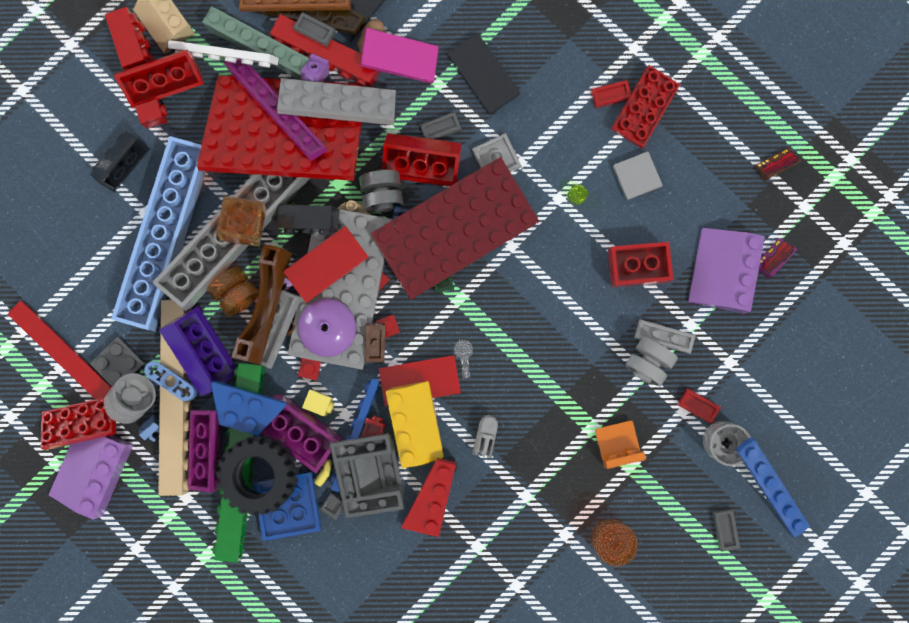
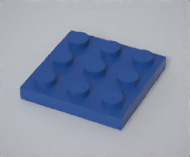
[254,472,322,541]

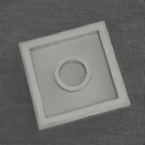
[472,133,522,173]
[612,152,663,201]

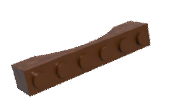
[232,244,292,365]

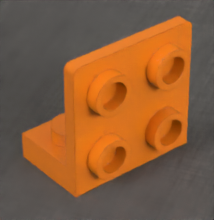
[595,421,646,469]

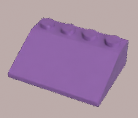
[687,228,765,314]
[49,435,134,520]

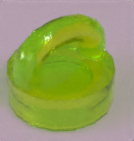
[567,184,589,204]

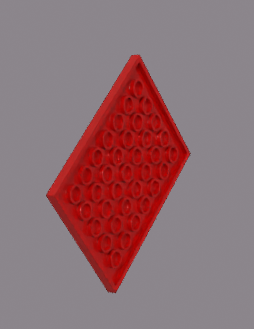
[197,75,367,181]

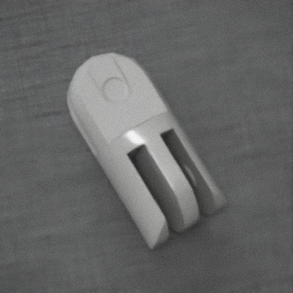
[472,415,498,458]

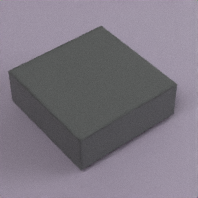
[320,492,344,520]

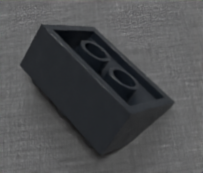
[90,130,150,192]

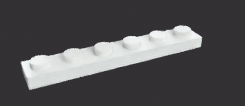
[168,40,279,68]

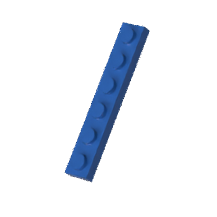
[330,378,381,492]
[735,437,810,538]

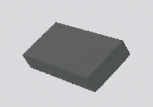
[293,12,336,48]
[420,112,462,140]
[712,508,741,552]

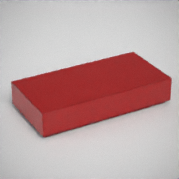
[591,80,631,108]
[677,388,721,424]

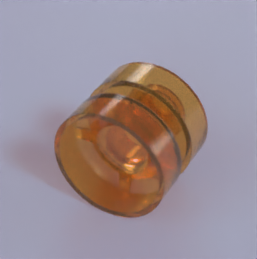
[207,266,259,317]
[590,518,638,566]

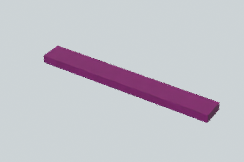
[224,60,327,161]

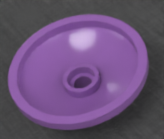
[298,299,356,357]

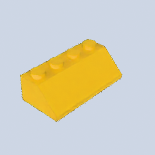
[386,381,444,468]

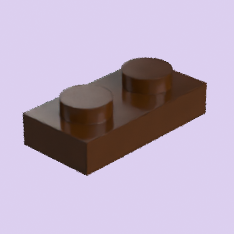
[365,323,385,362]

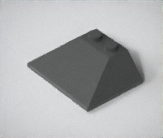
[330,433,404,518]

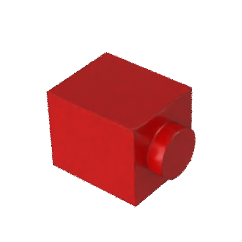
[135,99,168,129]

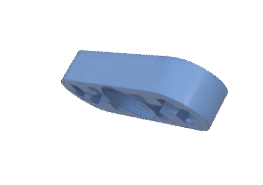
[145,361,197,401]

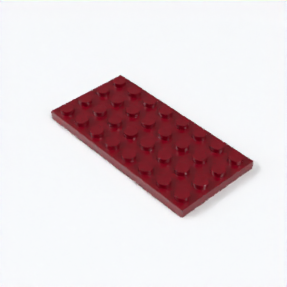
[370,157,540,300]

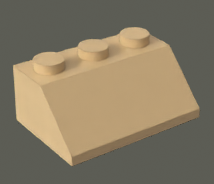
[133,0,195,54]

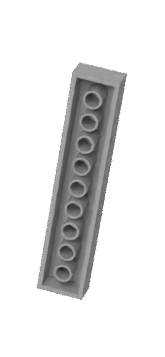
[152,174,310,312]

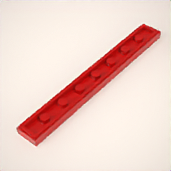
[7,300,112,399]

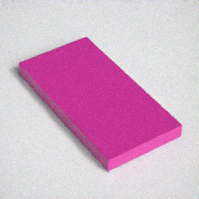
[360,28,439,84]

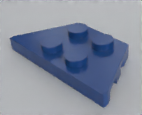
[211,380,287,436]

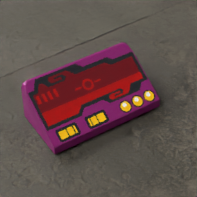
[759,238,797,278]

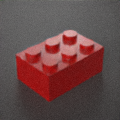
[105,7,155,70]
[607,242,673,288]

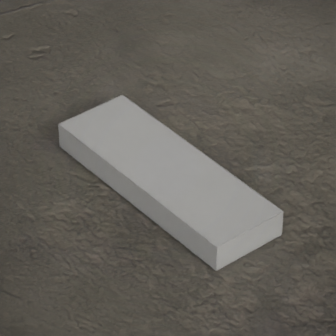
[634,319,696,354]

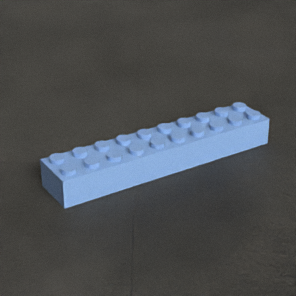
[111,136,206,332]

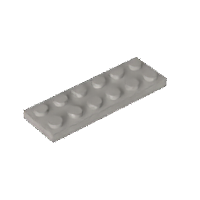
[277,78,396,125]

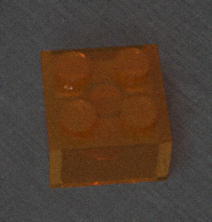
[216,196,266,247]

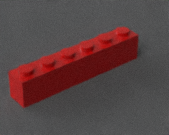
[270,14,381,88]

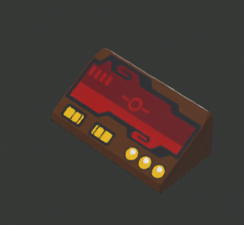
[755,147,801,182]

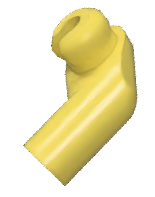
[314,459,333,486]

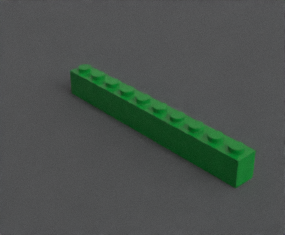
[212,363,266,563]

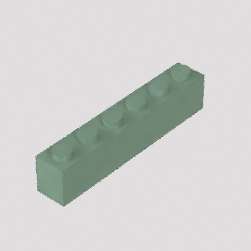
[202,6,310,80]

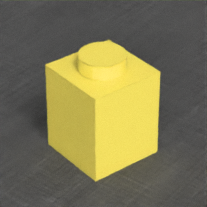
[302,390,335,416]

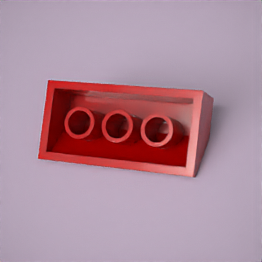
[114,49,204,108]
[382,133,462,186]

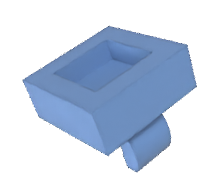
[138,415,159,441]

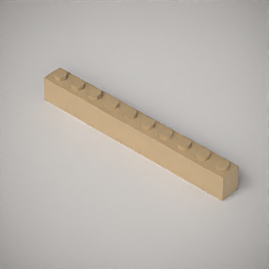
[159,300,192,496]

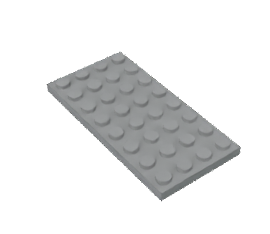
[288,209,392,370]

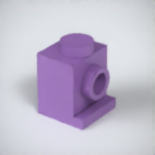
[301,54,329,82]

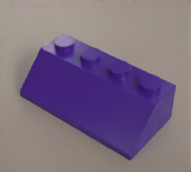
[159,306,236,396]

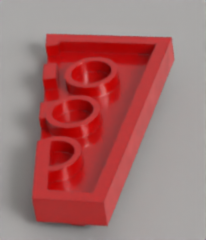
[401,458,456,537]

